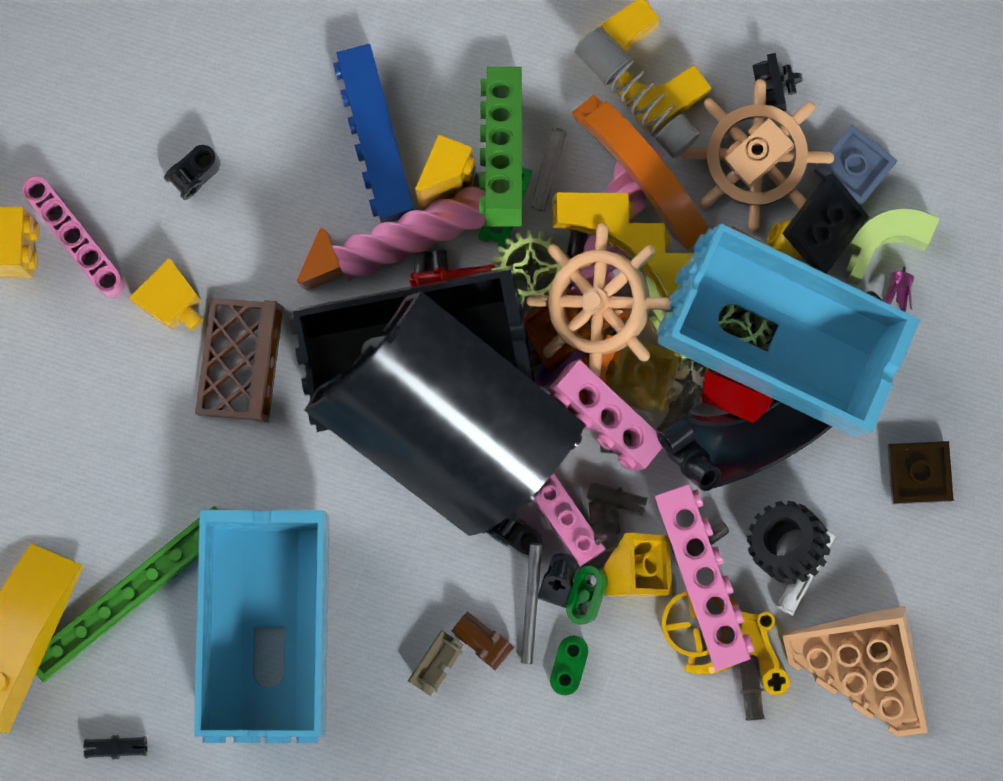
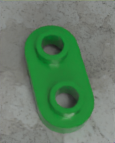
[566,565,607,625]
[550,636,588,696]

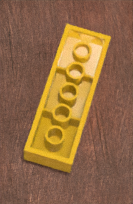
[0,543,84,734]

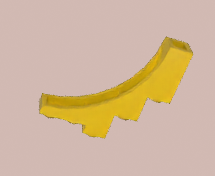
[552,192,694,298]

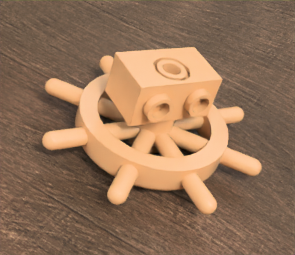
[681,79,834,232]

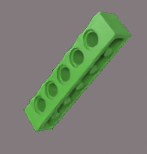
[479,67,522,227]

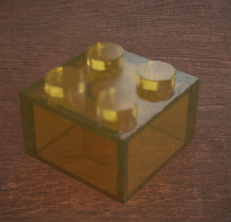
[605,339,680,413]

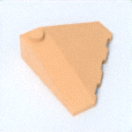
[782,606,928,737]

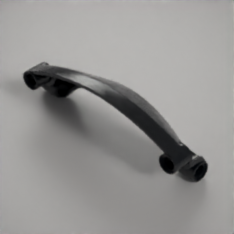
[657,291,882,491]

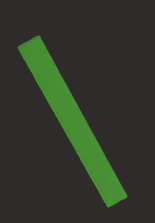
[36,506,218,683]

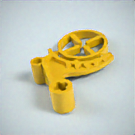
[662,591,790,696]

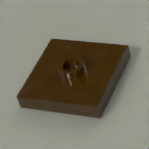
[887,441,954,505]

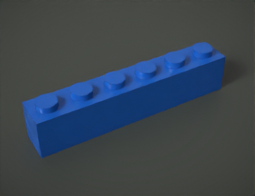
[333,44,414,223]

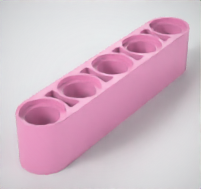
[23,176,125,298]

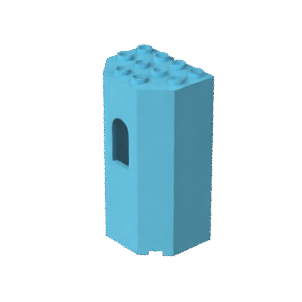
[657,223,921,437]
[194,510,330,743]

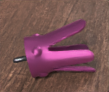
[883,267,914,312]

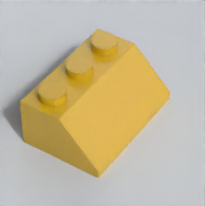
[415,134,477,211]

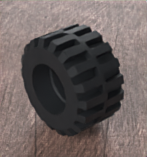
[747,501,831,584]

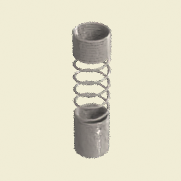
[575,26,700,158]

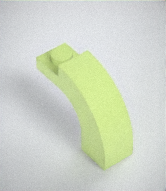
[845,209,940,285]

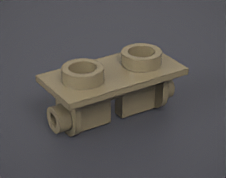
[408,630,464,696]

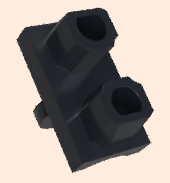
[752,53,803,111]

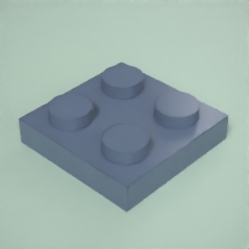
[814,125,898,206]

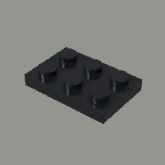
[782,173,869,274]

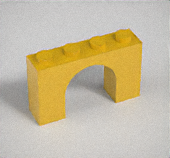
[586,0,711,134]

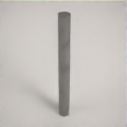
[521,543,542,664]

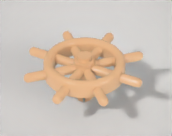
[526,223,672,378]

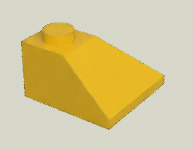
[604,533,672,597]

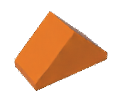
[296,227,344,290]

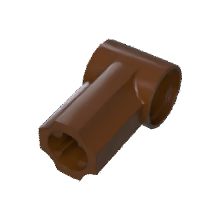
[451,611,514,671]

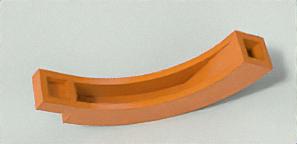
[571,95,709,250]

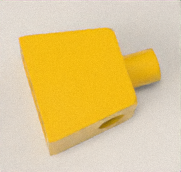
[129,258,204,331]

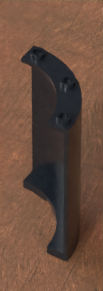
[304,292,586,536]

